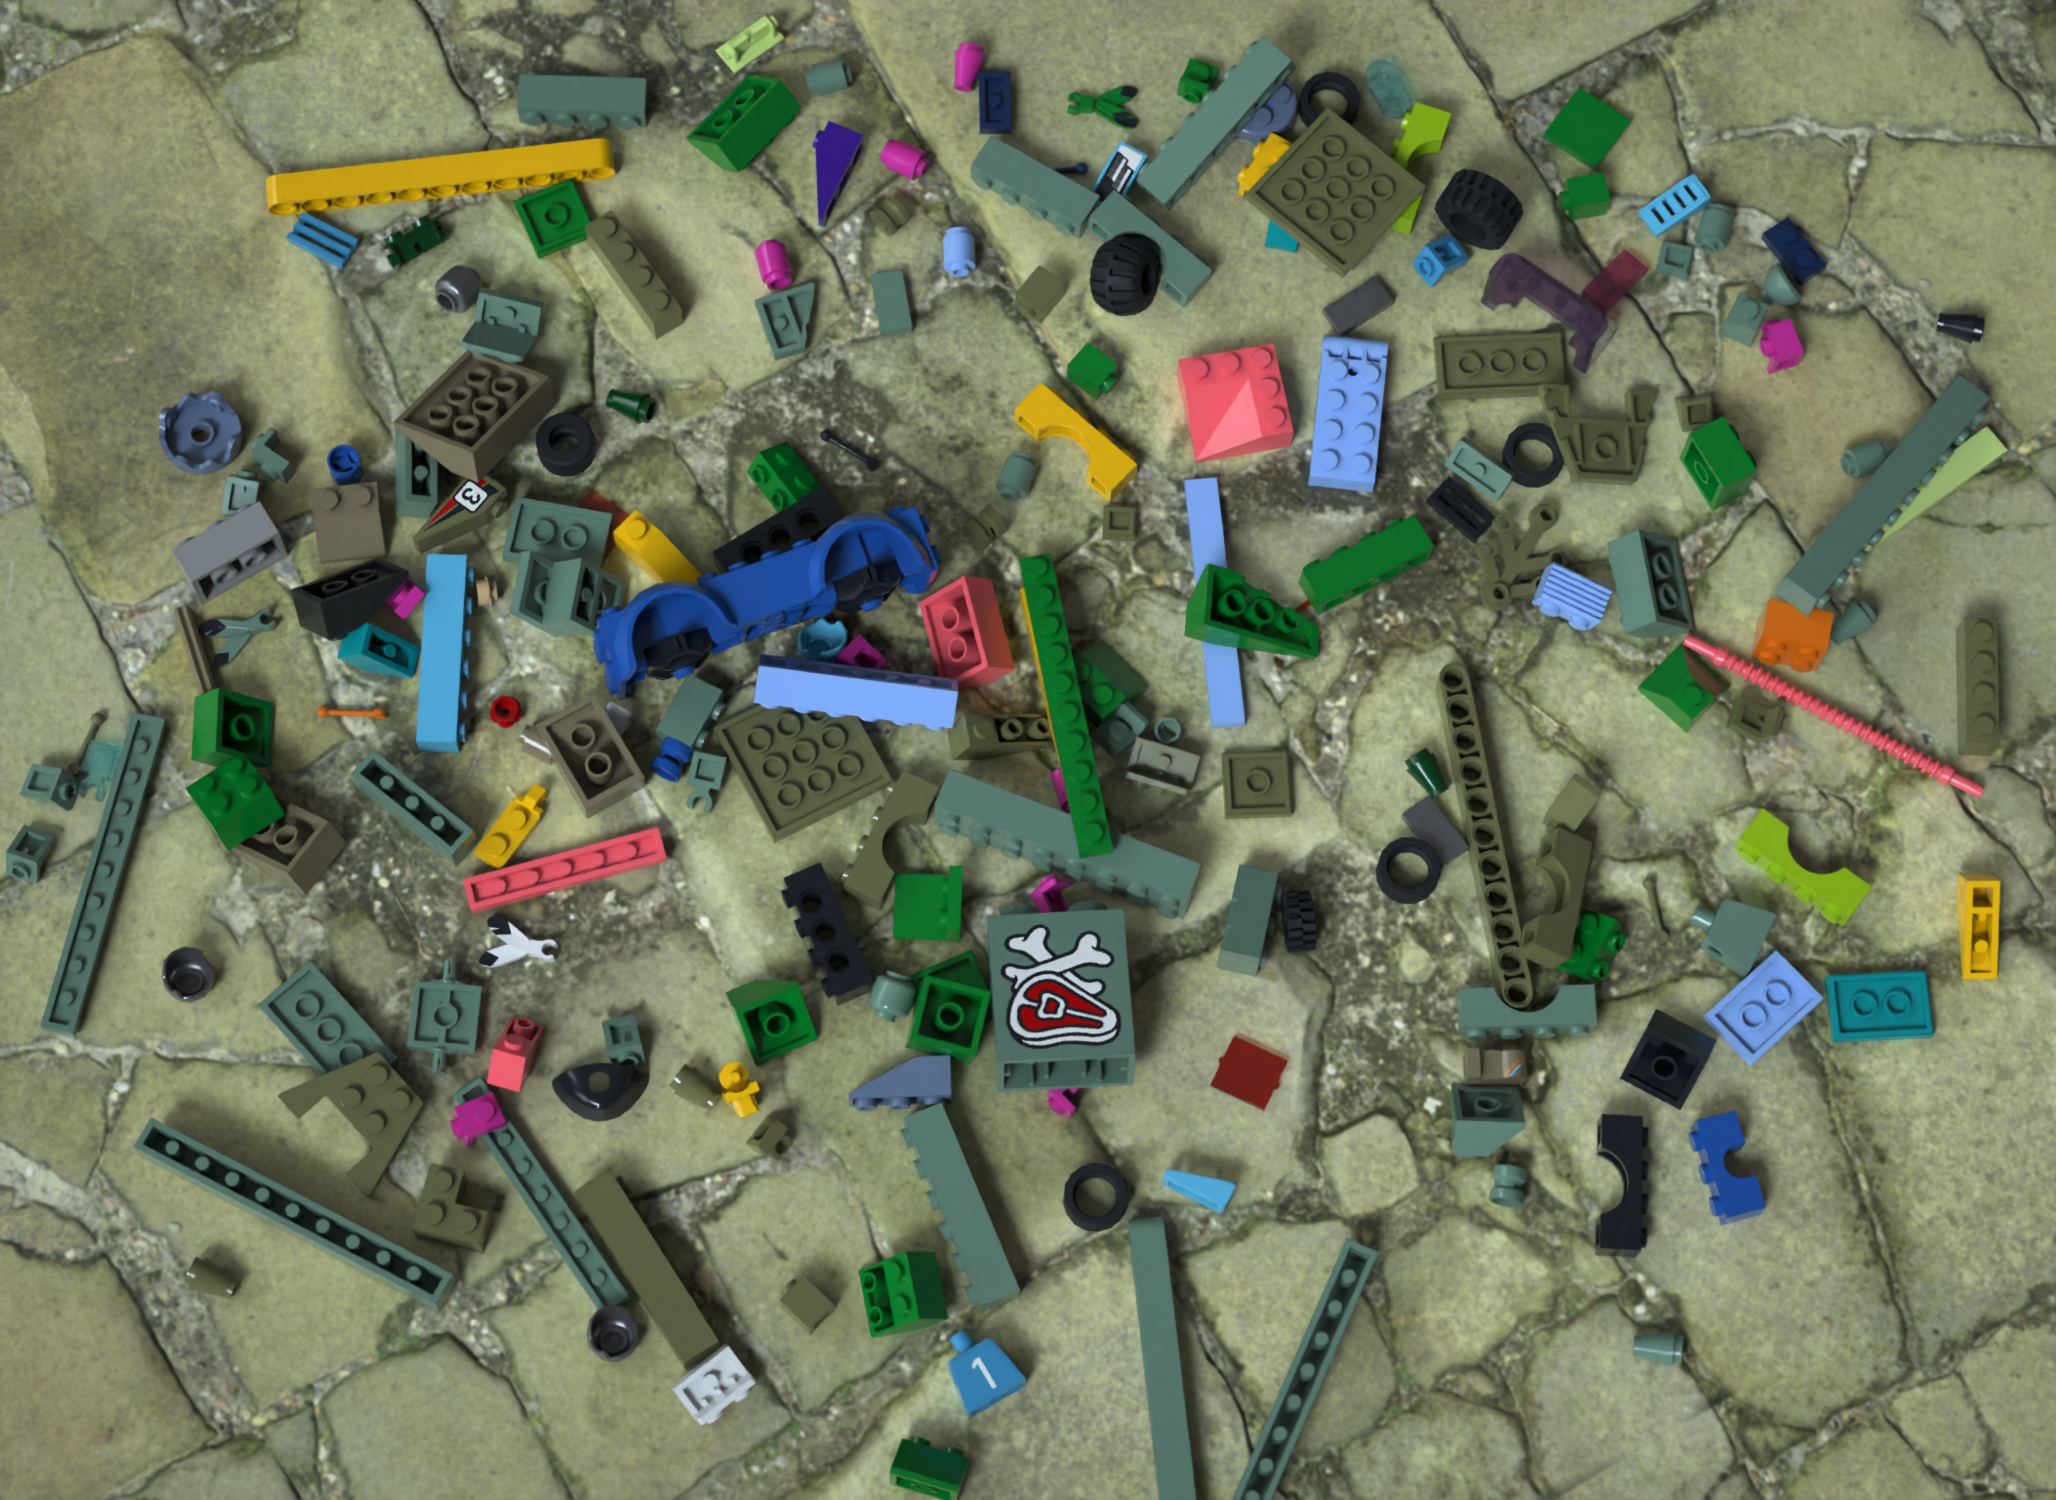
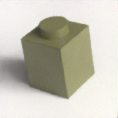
[1015,265,1065,324]
[779,1276,834,1335]

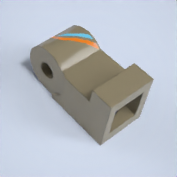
[1462,1048,1527,1086]

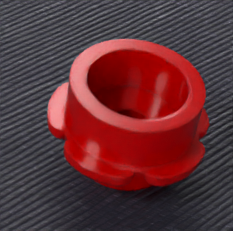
[489,696,522,728]

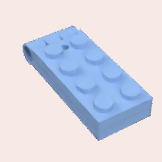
[1308,335,1388,492]

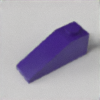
[813,121,864,227]

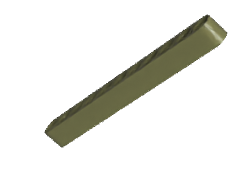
[1436,663,1533,1012]

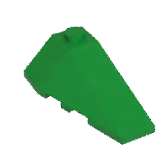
[1184,563,1320,659]

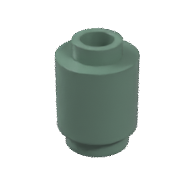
[804,58,852,96]
[1694,204,1734,254]
[1840,440,1891,479]
[996,451,1037,502]

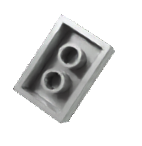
[172,501,288,605]

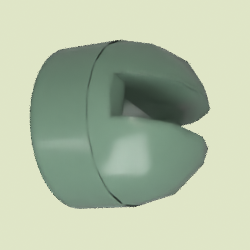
[1154,717,1182,745]

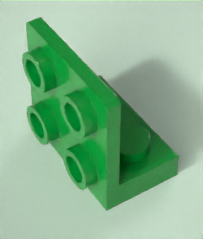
[893,865,963,942]

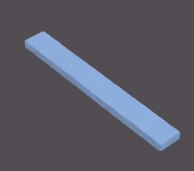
[1184,477,1245,728]

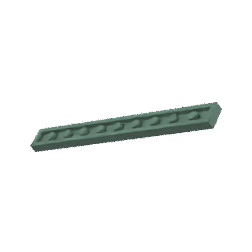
[40,712,167,1037]

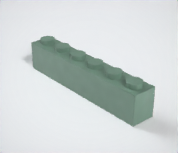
[1136,36,1296,211]
[900,1102,1020,1312]

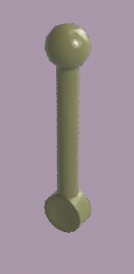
[67,713,104,777]
[1642,877,1669,945]

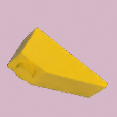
[613,510,702,583]
[1956,873,2000,980]

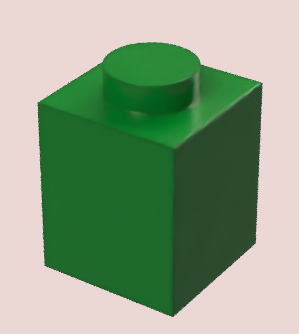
[1559,172,1611,221]
[1067,342,1118,400]

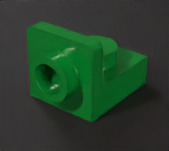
[1177,58,1220,103]

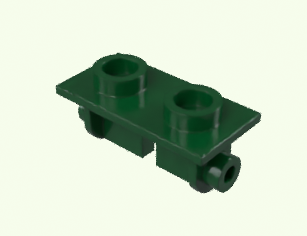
[380,215,448,268]

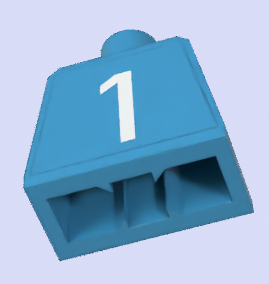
[948,1329,1026,1419]

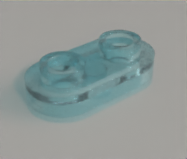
[1364,60,1411,120]

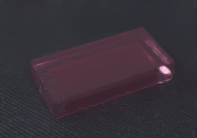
[1581,249,1648,315]

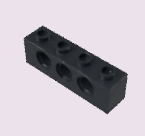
[713,486,845,574]
[780,862,874,1006]

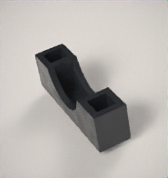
[1595,1114,1648,1258]

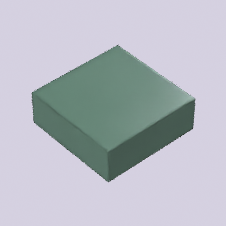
[1655,240,1694,280]

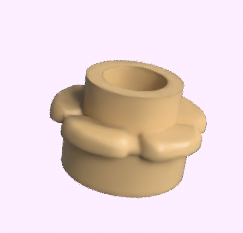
[475,576,498,608]

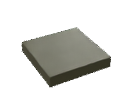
[1221,750,1292,819]

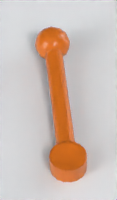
[317,705,387,719]

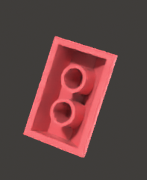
[919,575,1015,690]

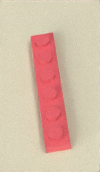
[463,827,667,914]

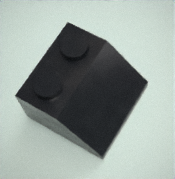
[1620,1009,1717,1110]

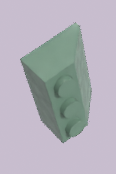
[1607,529,1695,639]

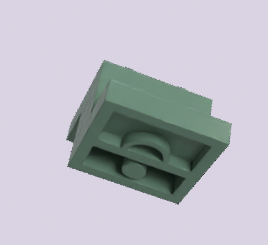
[509,550,627,637]

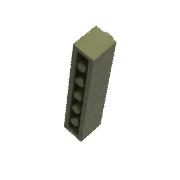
[574,1169,722,1370]

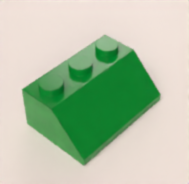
[686,74,802,173]

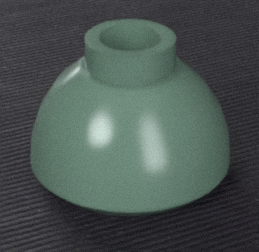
[1760,263,1803,306]

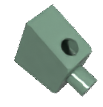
[1689,899,1777,978]

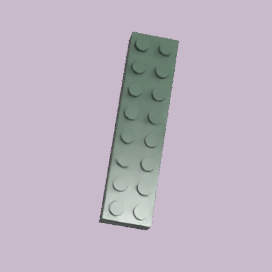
[934,769,1201,919]

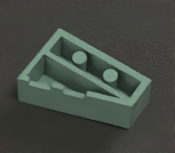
[1216,864,1283,977]

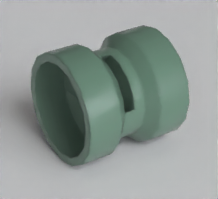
[1489,1165,1527,1207]

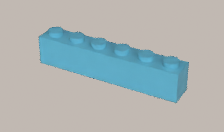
[416,554,475,753]

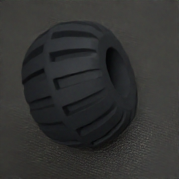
[1090,236,1160,316]

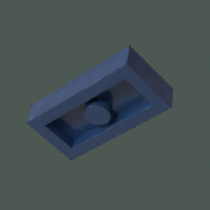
[978,71,1011,134]
[1761,217,1827,286]

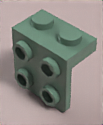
[462,287,544,363]

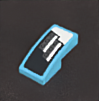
[1092,141,1148,205]

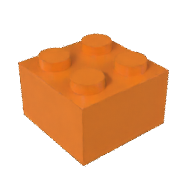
[1751,599,1834,673]

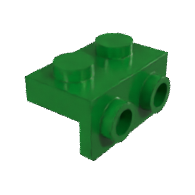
[747,442,822,513]
[1555,908,1627,990]

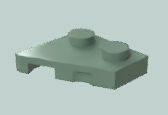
[754,282,815,361]

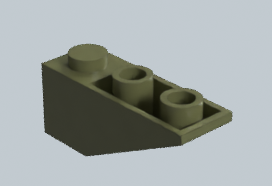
[947,714,1055,760]

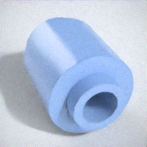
[943,227,976,277]

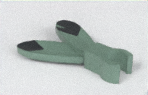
[198,609,278,668]

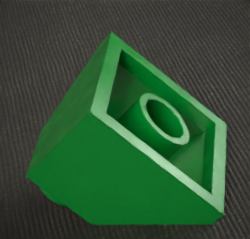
[1637,643,1730,732]
[725,979,818,1065]

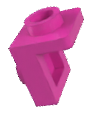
[1030,874,1074,913]
[450,1092,506,1147]

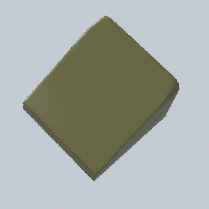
[1675,393,1714,432]

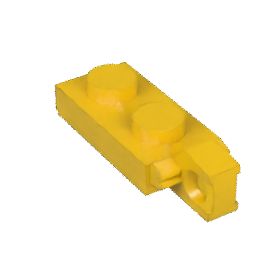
[473,783,548,870]

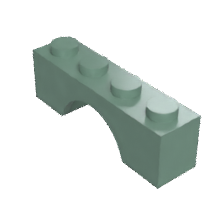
[1087,190,1212,308]
[1456,984,1597,1041]

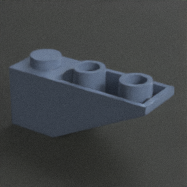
[849,1055,951,1111]

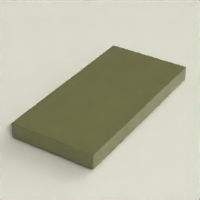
[1433,332,1567,400]

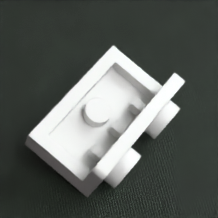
[671,1344,757,1425]

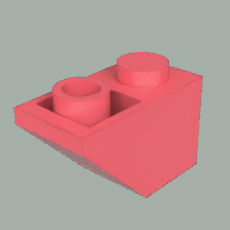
[487,1016,545,1092]

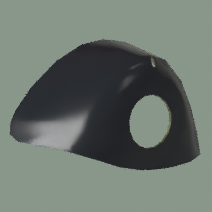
[552,1063,649,1121]

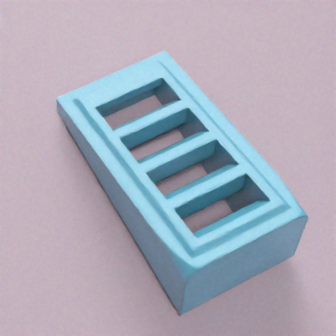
[1638,174,1711,237]
[1162,1169,1237,1214]

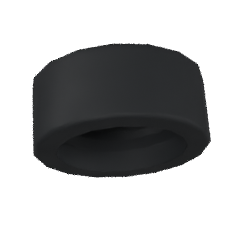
[1298,72,1360,128]
[1502,423,1564,488]
[1376,837,1441,904]
[1063,1163,1129,1232]

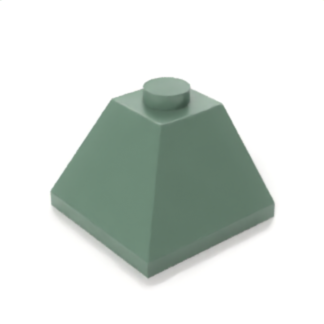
[1451,1085,1525,1158]

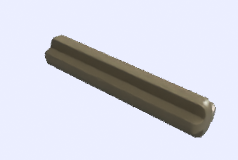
[174,605,217,695]

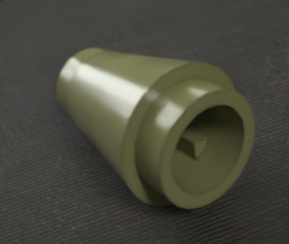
[669,1064,721,1111]
[184,1257,239,1299]

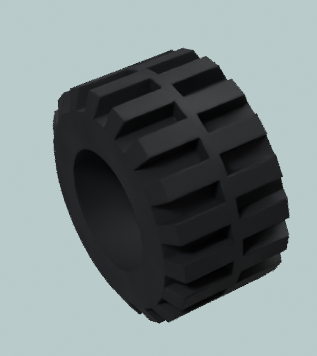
[1435,169,1523,250]

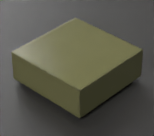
[1102,505,1136,541]

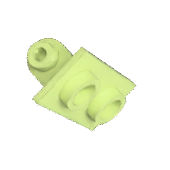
[715,15,785,74]

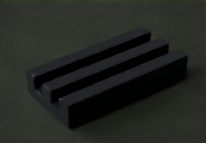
[1426,477,1495,544]

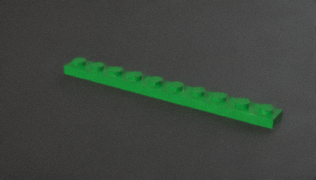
[1018,553,1113,859]

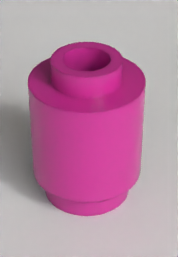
[880,139,930,181]
[754,240,793,290]

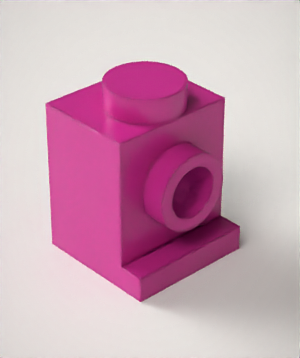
[1760,319,1804,374]
[833,634,888,670]

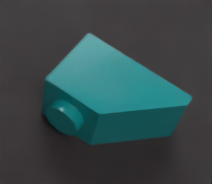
[337,623,420,679]

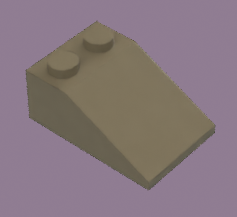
[536,693,645,819]
[221,796,346,895]

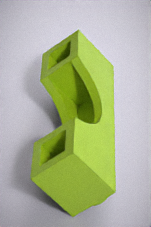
[1389,102,1452,235]
[1734,808,1872,926]

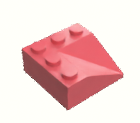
[1177,344,1294,463]

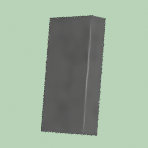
[1322,277,1393,336]
[1401,795,1469,869]

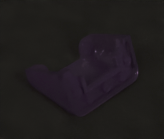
[1481,253,1617,374]

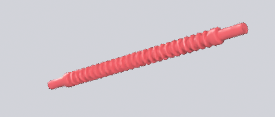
[1683,633,1985,799]

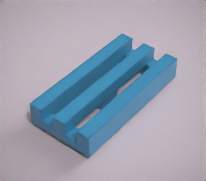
[287,212,359,270]

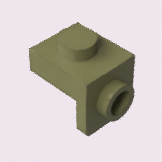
[1726,695,1785,743]

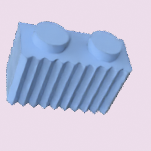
[1532,562,1612,631]

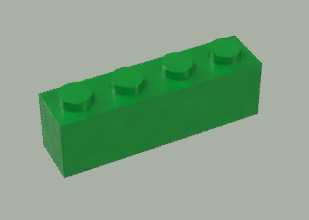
[1298,515,1434,616]

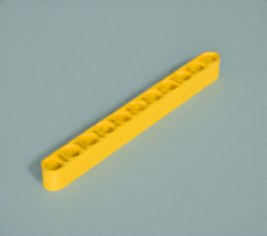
[265,138,615,216]

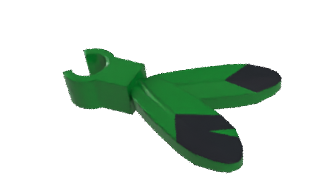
[1067,86,1138,129]

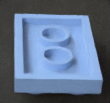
[1703,950,1824,1067]

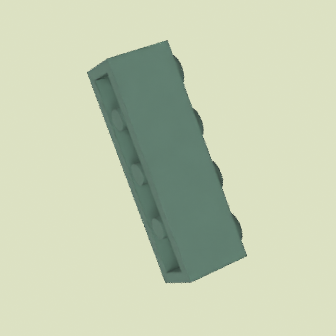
[517,74,648,129]
[971,135,1100,239]
[351,750,478,867]

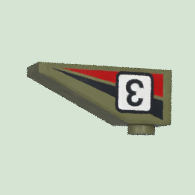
[413,474,509,553]

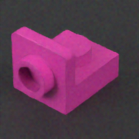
[385,578,425,620]
[1046,1088,1082,1119]

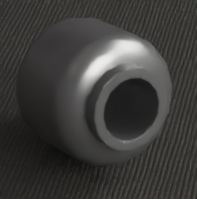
[435,265,482,313]

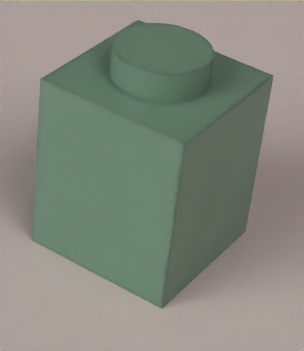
[1720,292,1769,347]

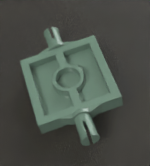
[407,960,483,1075]

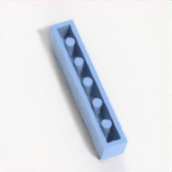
[754,654,958,730]

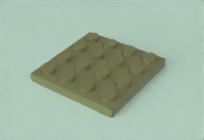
[1245,107,1426,278]
[713,704,892,843]

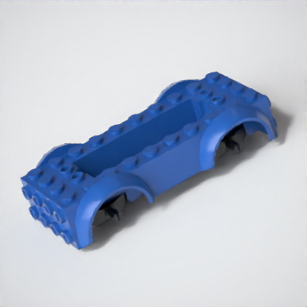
[593,505,942,701]

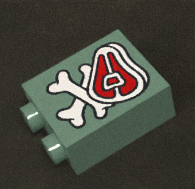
[987,901,1136,1092]

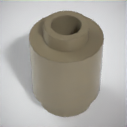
[519,721,556,765]

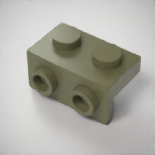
[1124,735,1201,799]

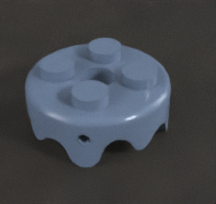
[1235,78,1298,147]
[159,391,243,475]

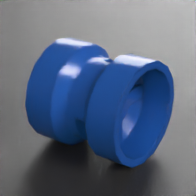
[327,445,363,486]
[649,737,694,783]

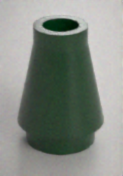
[606,389,657,424]
[1404,748,1449,799]

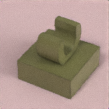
[746,1117,793,1160]

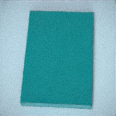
[1824,970,1934,1043]

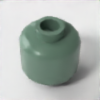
[868,970,917,1022]

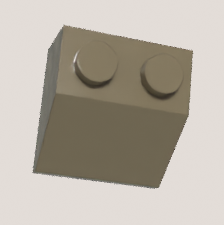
[311,482,387,564]

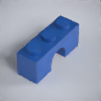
[1689,1111,1766,1225]

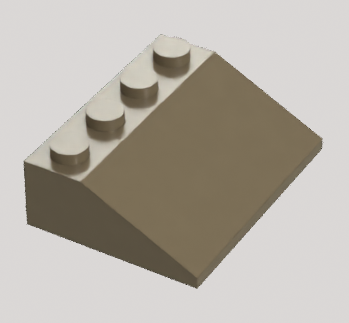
[394,350,554,483]

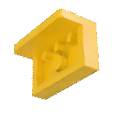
[1237,132,1292,197]

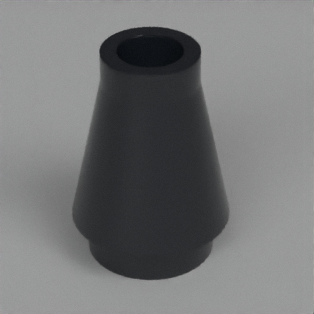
[1936,313,1985,344]

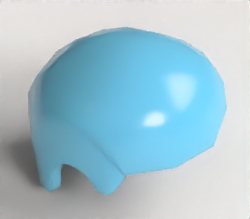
[797,618,848,663]

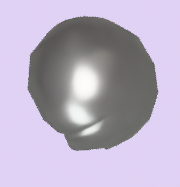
[162,947,214,1003]
[586,1305,639,1362]

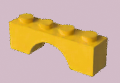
[1014,383,1137,502]

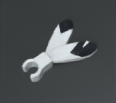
[479,917,558,968]

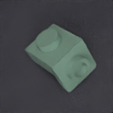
[251,427,294,484]

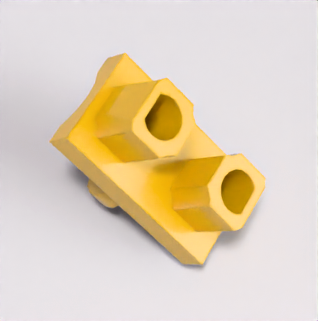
[719,1062,760,1118]

